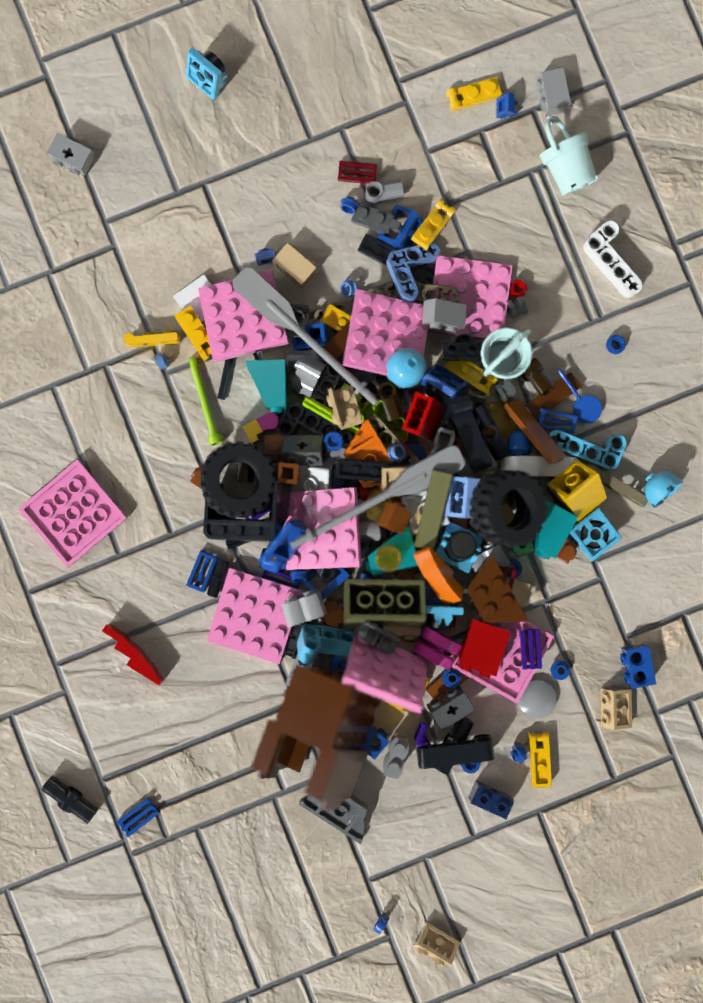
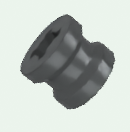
[506,296,528,319]
[494,379,517,403]

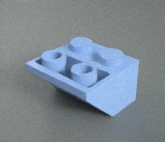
[445,477,481,518]

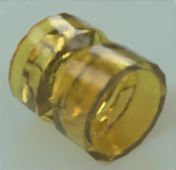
[375,545,402,571]

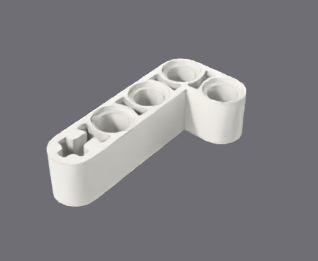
[583,221,642,298]
[500,456,578,477]

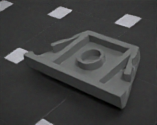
[299,795,368,844]

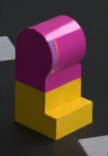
[243,413,279,444]

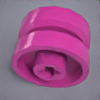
[413,625,463,670]

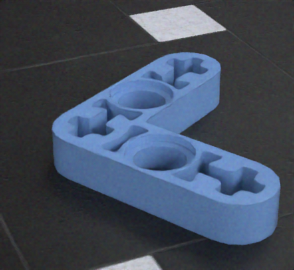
[386,243,440,302]

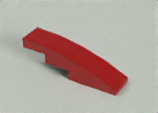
[102,623,164,685]

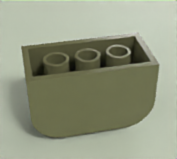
[344,579,426,629]

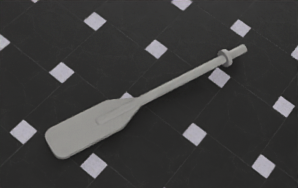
[232,267,379,406]
[289,445,465,549]

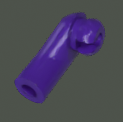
[414,721,431,747]

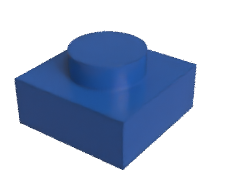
[255,248,275,266]

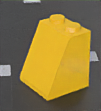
[547,460,607,522]

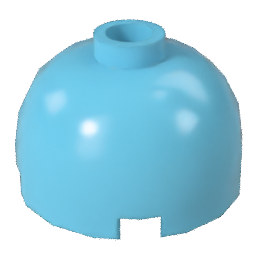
[386,348,426,388]
[644,471,683,508]

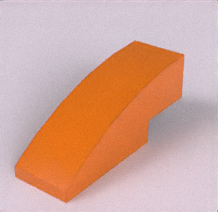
[414,547,464,605]

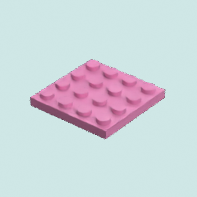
[427,255,513,340]
[198,269,289,362]
[343,289,428,376]
[19,459,128,568]
[283,488,362,570]
[207,567,303,664]
[452,612,554,704]
[342,632,428,713]

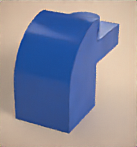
[292,323,329,351]

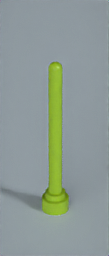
[189,357,224,446]

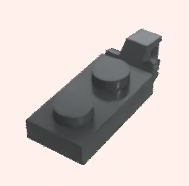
[351,204,404,235]

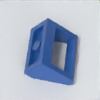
[377,205,424,250]
[265,519,311,562]
[304,568,350,600]

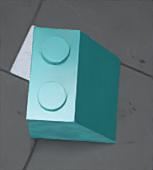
[246,360,288,415]
[532,500,578,560]
[365,526,418,575]

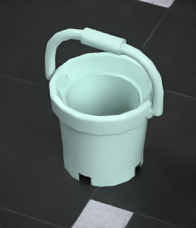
[539,116,598,196]
[481,327,533,380]

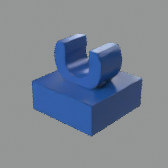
[496,92,518,119]
[328,655,347,671]

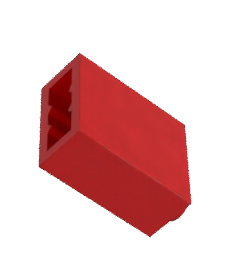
[402,392,446,441]
[457,618,510,678]

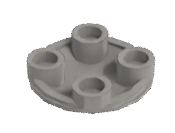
[518,680,557,718]

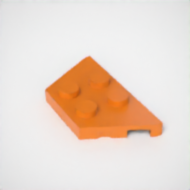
[343,419,393,488]

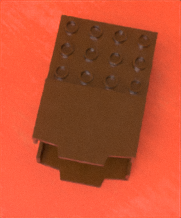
[251,664,381,811]

